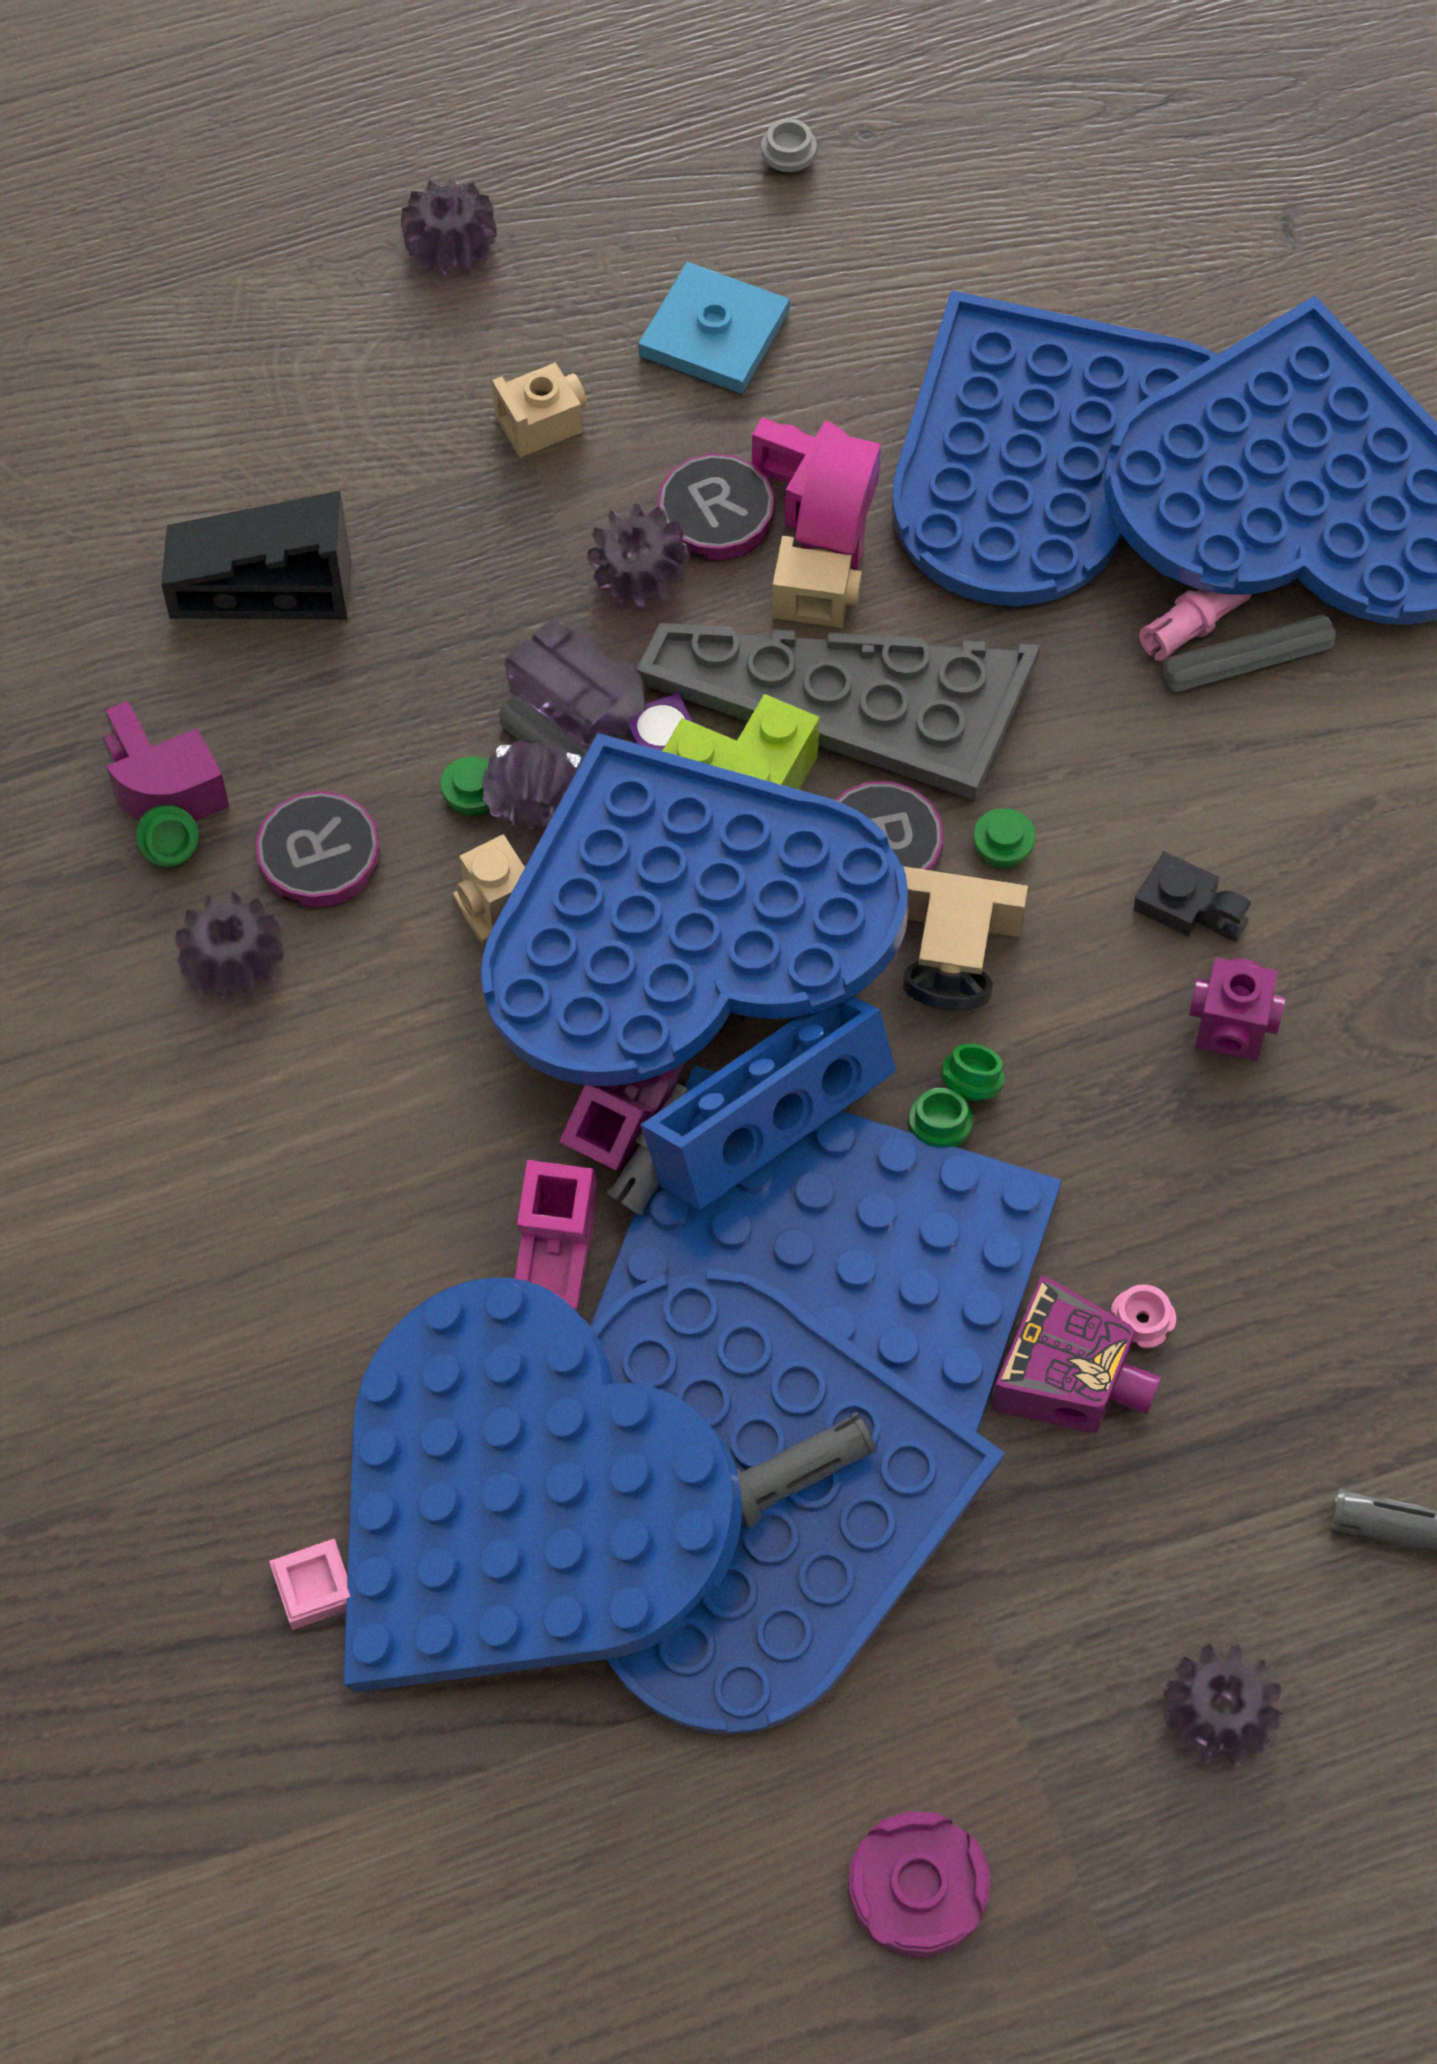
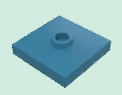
[638,262,790,394]

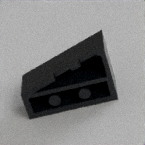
[161,491,352,620]

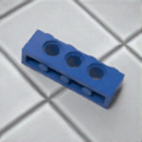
[641,996,896,1210]

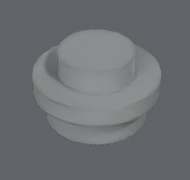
[761,118,817,172]

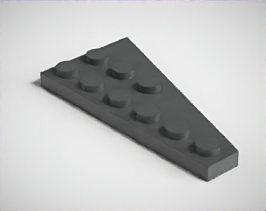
[636,623,1040,800]

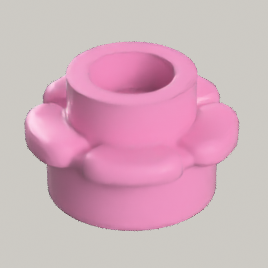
[1111,1285,1176,1349]

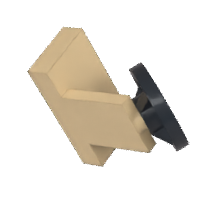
[903,867,1028,1010]

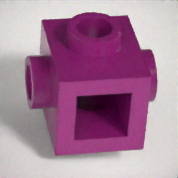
[1189,957,1285,1061]

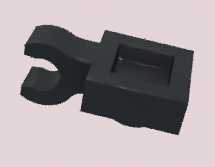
[1133,851,1251,941]

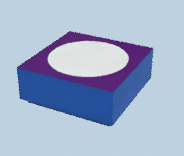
[622,693,693,751]

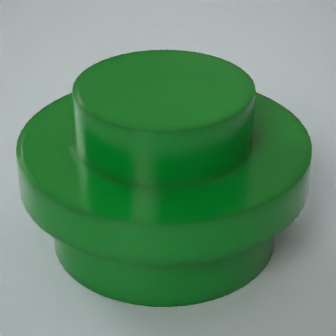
[441,756,502,816]
[136,805,199,867]
[973,808,1036,869]
[940,1043,1005,1101]
[908,1088,973,1148]

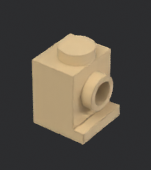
[492,362,587,458]
[772,536,862,628]
[452,834,525,946]

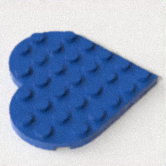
[892,290,1218,607]
[1103,295,1437,625]
[481,733,909,1086]
[591,1269,1005,1734]
[343,1278,742,1692]

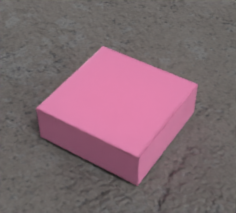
[269,1538,351,1630]

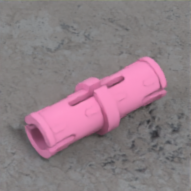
[1139,589,1252,661]

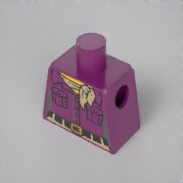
[991,1275,1162,1433]

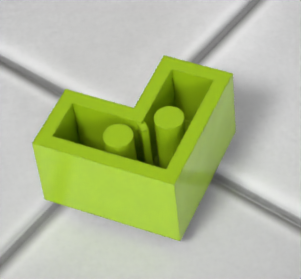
[662,694,820,790]

